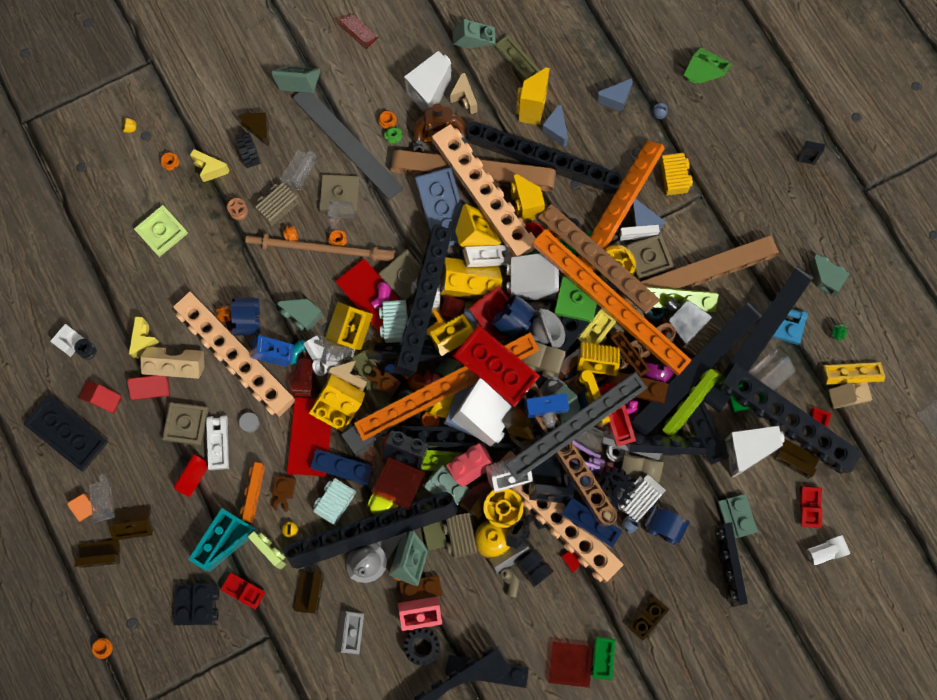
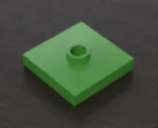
[555,277,597,323]

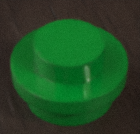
[832,323,848,342]

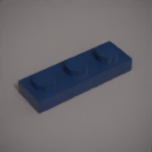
[310,449,373,486]
[561,498,623,549]

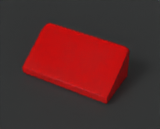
[127,375,170,400]
[173,454,208,497]

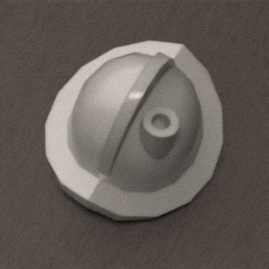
[528,308,565,348]
[346,543,387,583]

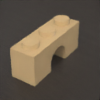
[141,347,205,379]

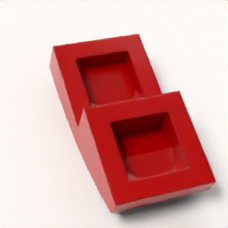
[800,486,823,528]
[220,572,266,610]

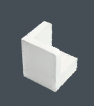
[50,324,84,357]

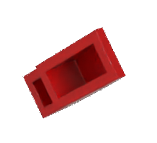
[598,382,636,447]

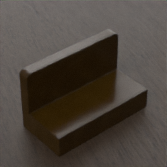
[774,440,819,479]
[460,475,493,520]
[108,506,153,541]
[75,540,120,568]
[294,571,324,615]

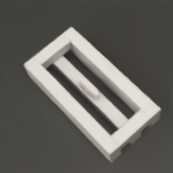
[619,225,660,241]

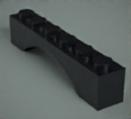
[413,646,512,700]

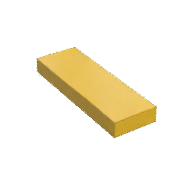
[822,362,885,385]

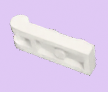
[463,245,512,267]
[207,415,229,471]

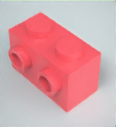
[446,444,494,487]
[398,597,442,631]

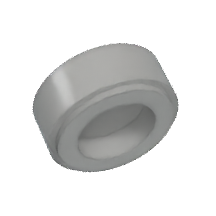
[239,412,260,433]

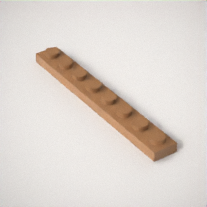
[538,204,660,314]

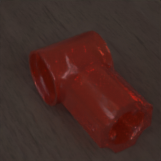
[292,358,314,398]

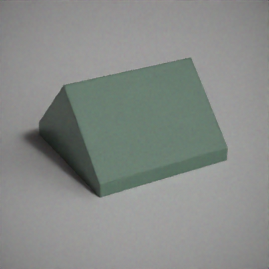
[272,66,320,93]
[389,531,428,586]

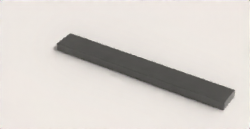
[293,92,403,201]
[504,372,647,481]

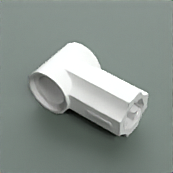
[303,336,338,376]
[807,535,850,566]

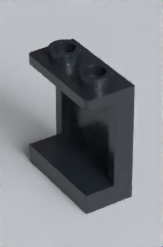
[528,450,574,504]

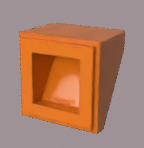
[67,493,97,522]

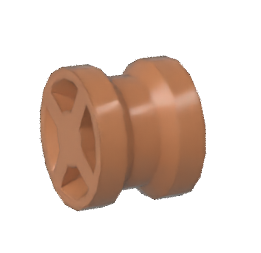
[227,198,248,220]

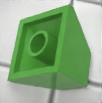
[683,47,733,84]

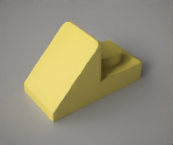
[190,149,230,182]
[578,308,617,345]
[129,317,159,359]

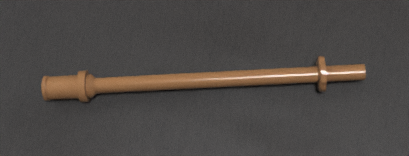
[246,233,395,262]

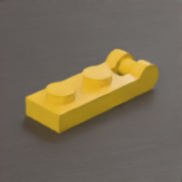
[579,370,610,426]

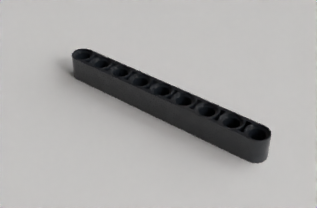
[466,122,622,194]
[703,266,814,413]
[631,302,764,436]
[284,492,458,569]

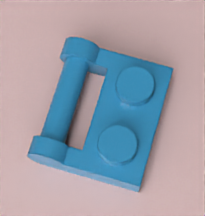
[768,301,808,345]

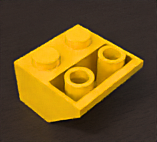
[510,174,545,222]
[325,302,373,350]
[309,374,365,432]

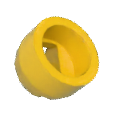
[122,118,136,133]
[282,522,298,538]

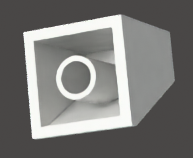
[404,51,452,112]
[507,253,559,300]
[451,378,512,446]
[725,426,784,477]

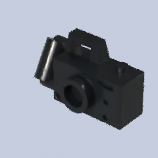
[506,514,533,549]

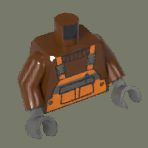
[412,103,469,153]

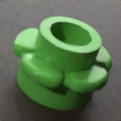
[384,126,402,144]

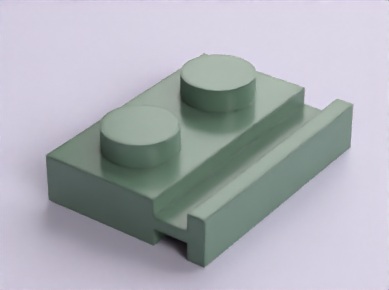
[423,464,470,506]
[717,494,758,538]

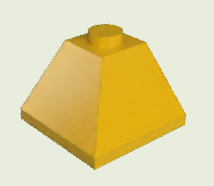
[455,204,502,248]

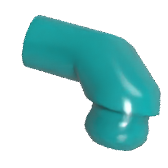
[290,340,307,365]

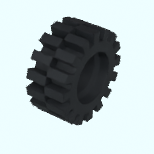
[235,132,261,168]
[404,628,440,666]

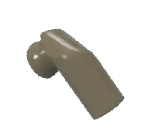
[500,568,520,598]

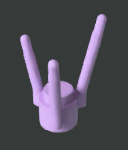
[570,441,605,475]

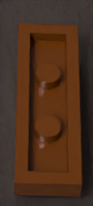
[607,372,668,404]

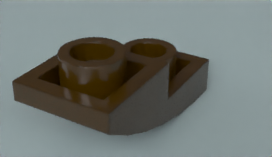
[628,595,670,641]

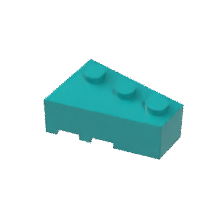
[188,508,259,572]

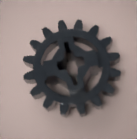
[592,467,635,511]

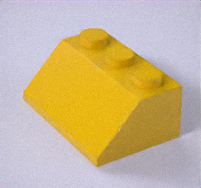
[516,67,550,125]
[440,257,502,300]

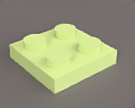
[134,205,188,257]
[248,531,286,569]

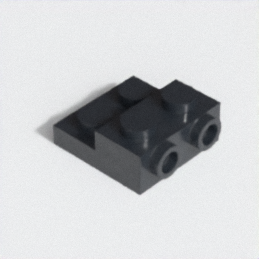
[383,430,428,475]
[173,584,220,626]

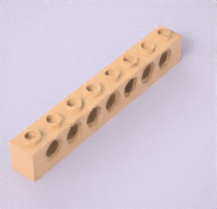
[432,124,536,257]
[173,292,295,417]
[499,451,624,583]

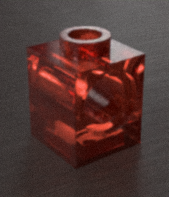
[440,295,465,322]

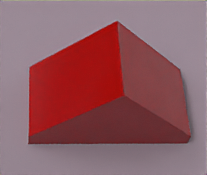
[78,381,122,414]

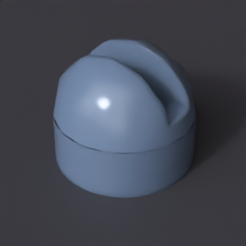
[652,103,668,119]
[621,516,639,533]

